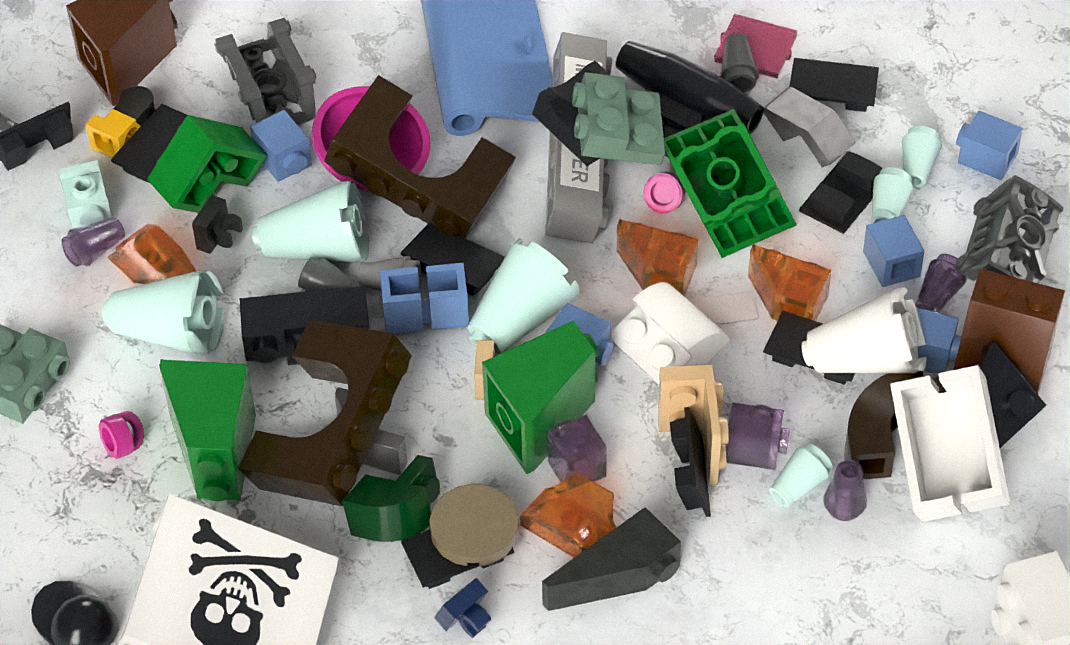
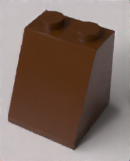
[66,0,178,106]
[953,268,1065,394]

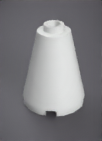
[802,287,926,373]

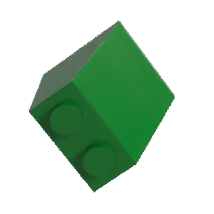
[482,321,598,474]
[159,359,256,502]

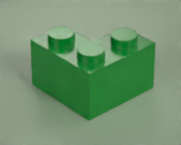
[147,115,268,213]

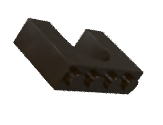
[324,75,516,239]
[238,320,412,507]

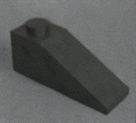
[542,507,681,611]

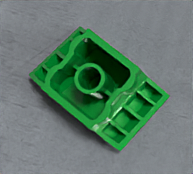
[663,109,797,258]

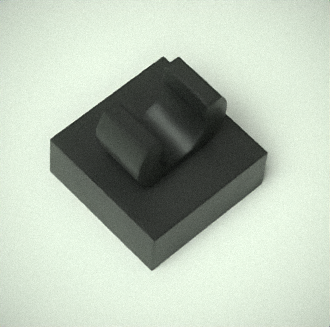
[192,195,243,254]

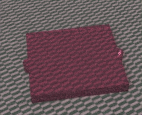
[714,14,798,79]

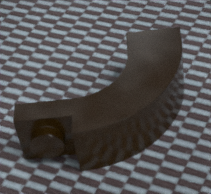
[844,371,947,480]

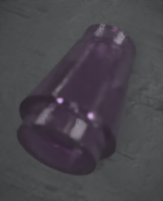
[61,217,125,267]
[915,254,967,313]
[823,460,867,521]

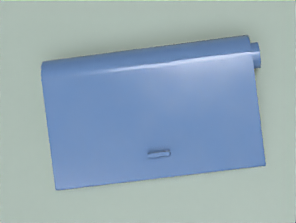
[421,0,552,136]

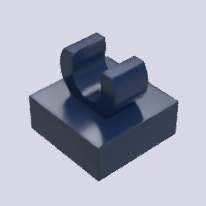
[434,578,492,638]

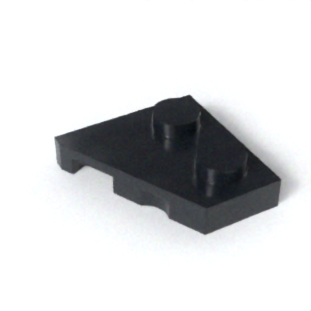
[979,342,1047,448]

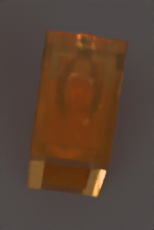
[616,219,698,297]
[748,244,831,321]

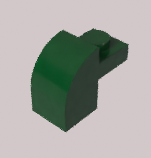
[342,455,440,542]

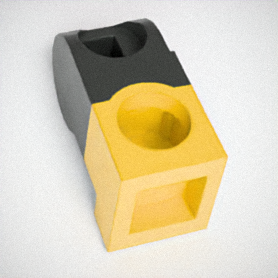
[85,86,156,158]

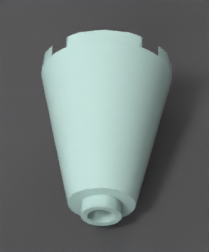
[252,181,369,262]
[468,238,580,354]
[102,270,225,355]

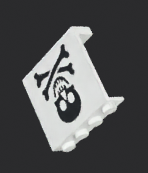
[116,494,339,645]

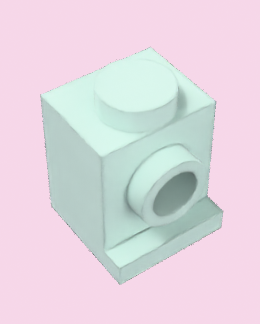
[58,160,112,230]

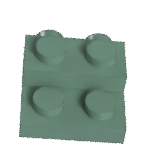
[572,72,665,165]
[0,324,70,424]

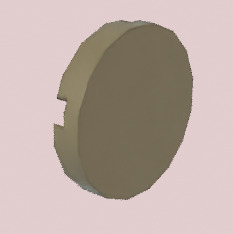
[429,484,519,566]

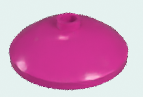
[311,86,431,191]

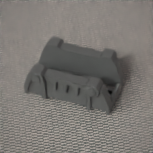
[214,17,316,125]
[955,175,1064,283]

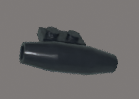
[615,41,764,158]

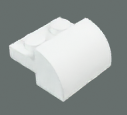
[611,282,730,386]

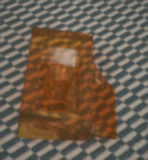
[107,224,196,284]
[520,472,617,558]

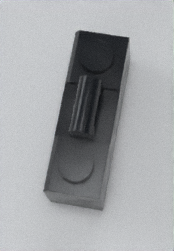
[239,286,370,366]

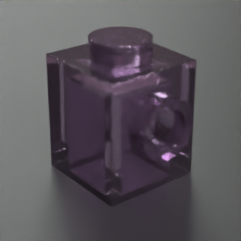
[725,402,790,470]
[547,415,607,493]

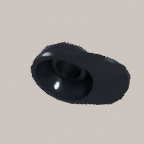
[31,581,118,645]

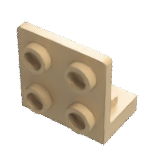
[658,364,729,485]

